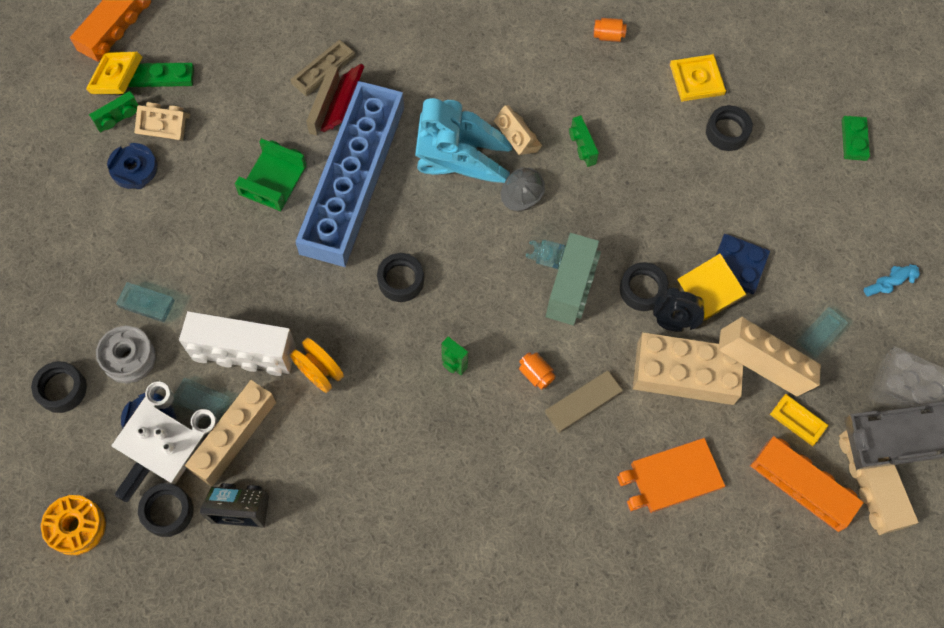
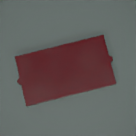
[320,64,365,132]

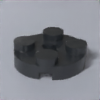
[653,288,704,332]

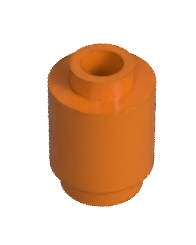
[594,18,626,42]
[519,352,556,390]

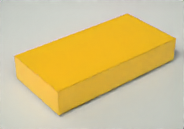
[769,394,828,446]

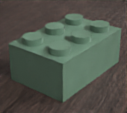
[545,233,601,326]

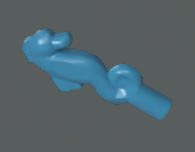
[864,264,920,297]

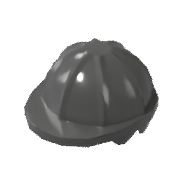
[501,168,545,212]

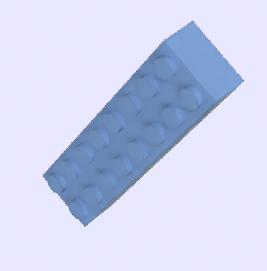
[295,81,404,267]

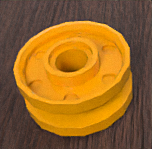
[289,338,344,393]
[41,495,106,555]

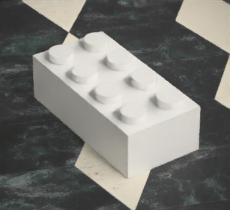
[179,311,296,376]

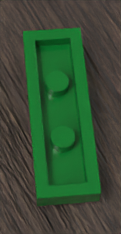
[128,63,194,87]

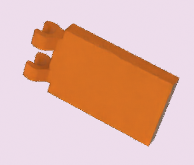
[617,438,725,513]

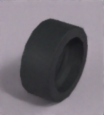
[706,105,753,151]
[377,253,424,302]
[620,262,669,312]
[31,361,87,413]
[138,483,194,537]

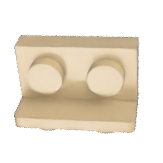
[134,102,190,141]
[494,105,542,155]

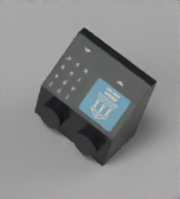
[200,483,269,528]

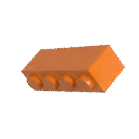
[70,0,151,62]
[750,436,864,532]

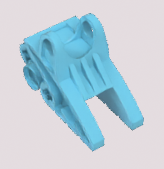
[415,98,512,183]

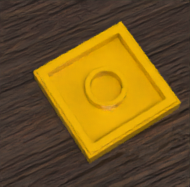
[86,52,142,94]
[670,54,726,102]
[677,254,747,321]

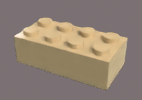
[633,332,743,405]

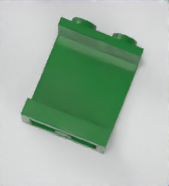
[235,138,306,212]

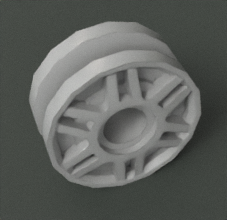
[96,325,156,384]

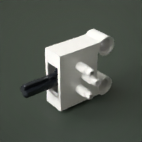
[112,382,218,502]

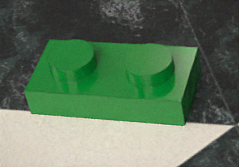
[89,91,138,133]
[569,115,599,167]
[841,116,870,161]
[441,337,468,375]

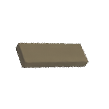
[290,39,356,97]
[306,65,340,136]
[545,370,623,433]

